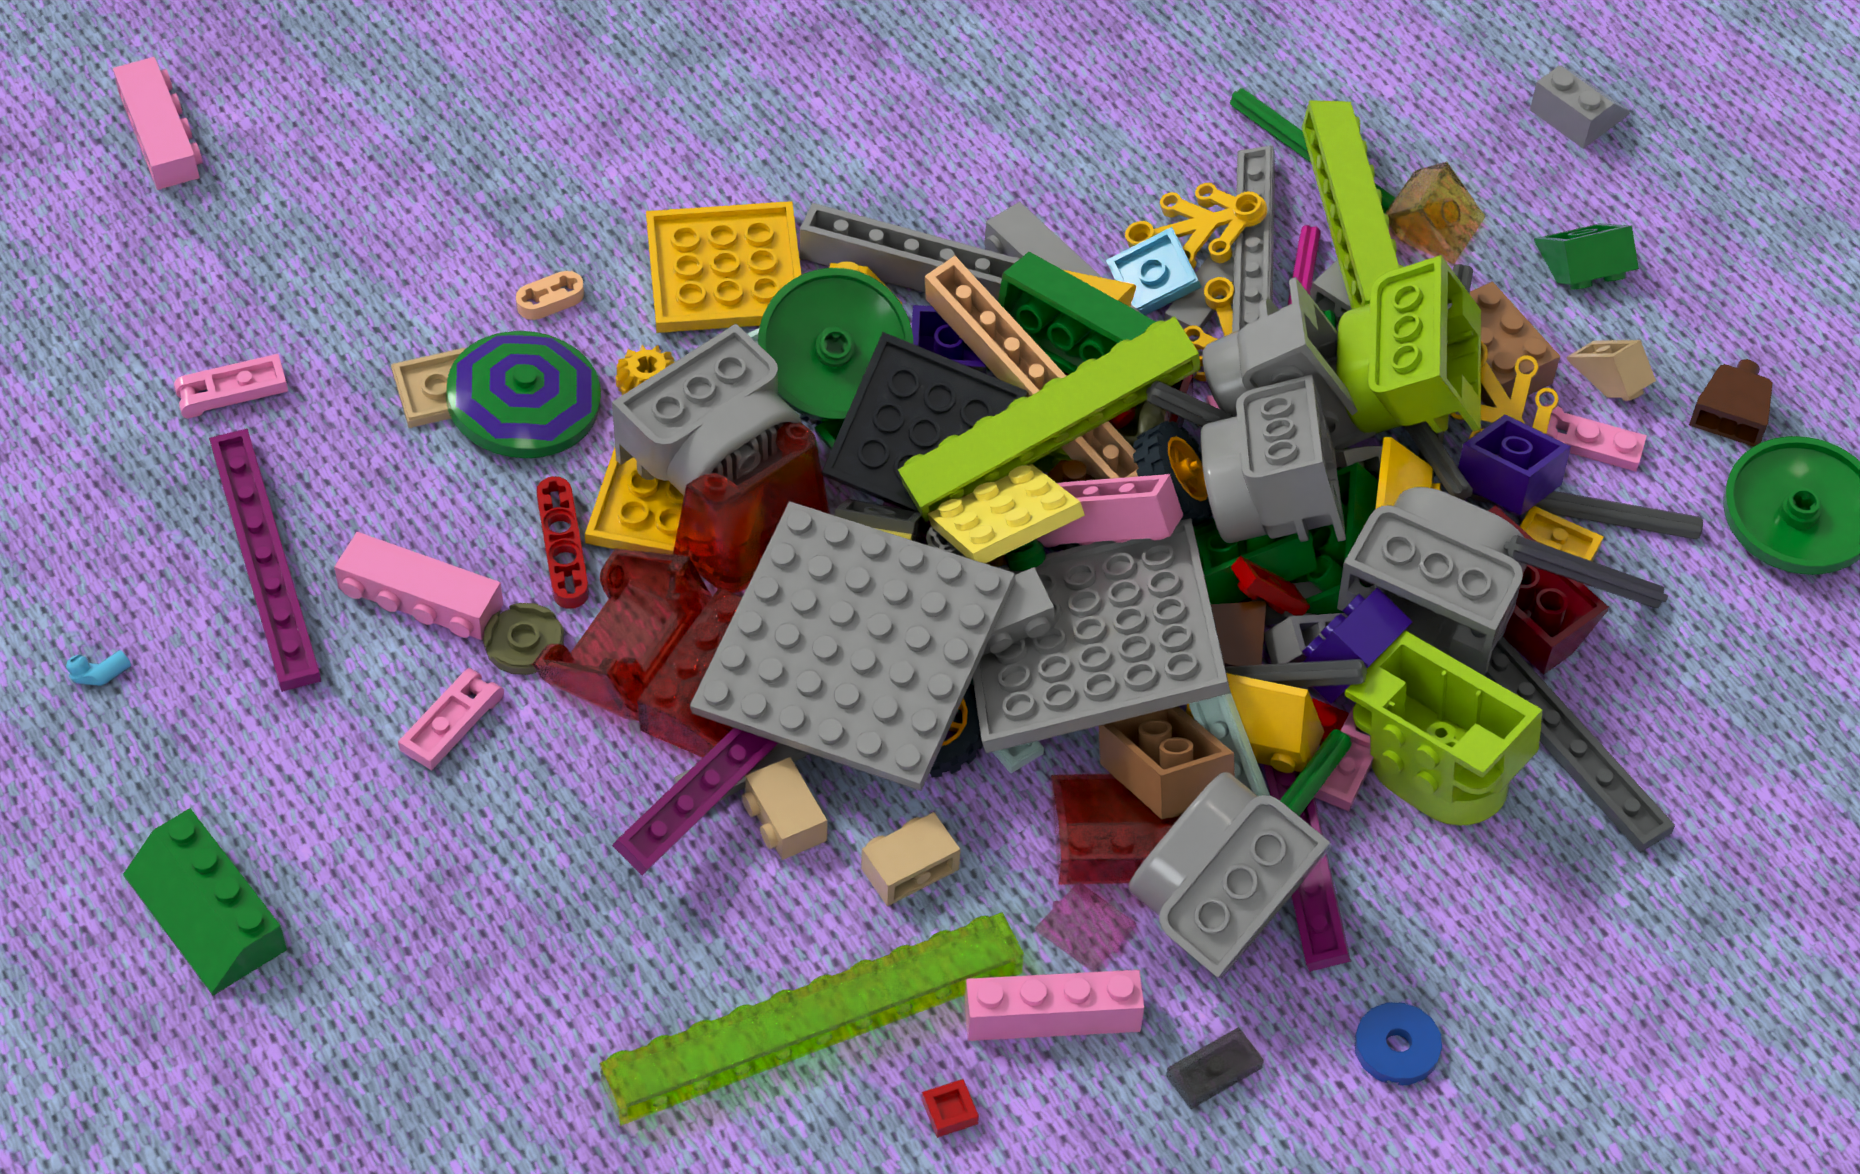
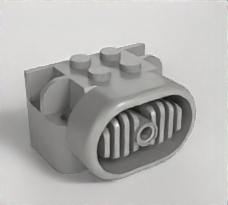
[1202,277,1376,450]
[612,324,802,510]
[1200,374,1346,543]
[1337,487,1527,675]
[1129,772,1331,979]

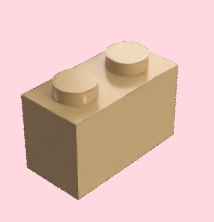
[742,757,827,860]
[861,812,961,906]

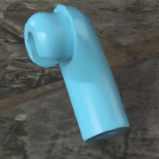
[66,650,131,686]

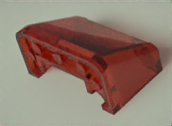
[673,422,831,593]
[532,548,716,722]

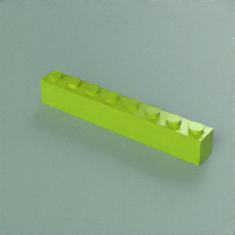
[1301,100,1403,309]
[898,316,1201,522]

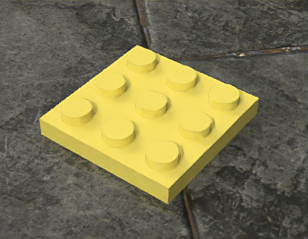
[928,464,1085,563]

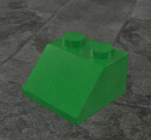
[1534,223,1639,290]

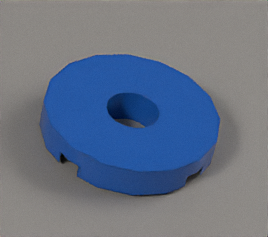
[1354,1002,1442,1085]

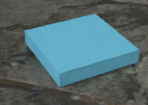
[1106,227,1202,315]

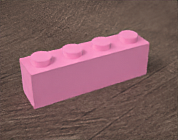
[113,57,203,190]
[1037,474,1183,548]
[334,532,503,640]
[964,970,1144,1041]

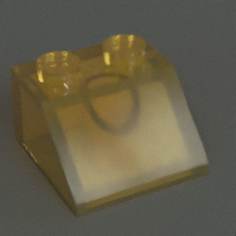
[1385,161,1486,264]

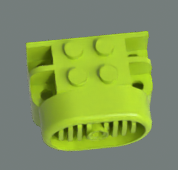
[1336,255,1481,434]
[1345,630,1543,826]

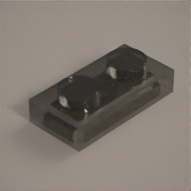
[1166,1027,1264,1109]

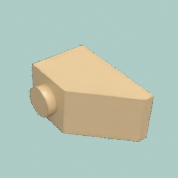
[1566,340,1656,401]

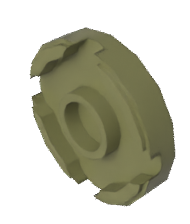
[483,603,564,675]

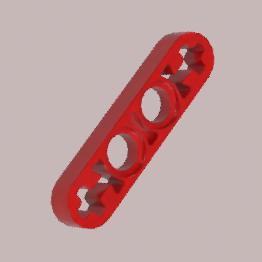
[536,476,589,609]

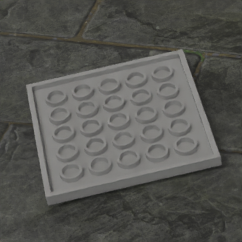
[690,501,1016,791]
[973,518,1231,753]

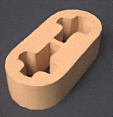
[516,271,584,320]

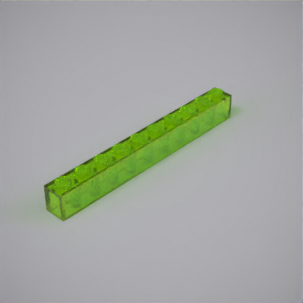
[599,912,1024,1126]

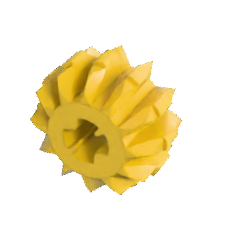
[615,344,675,395]

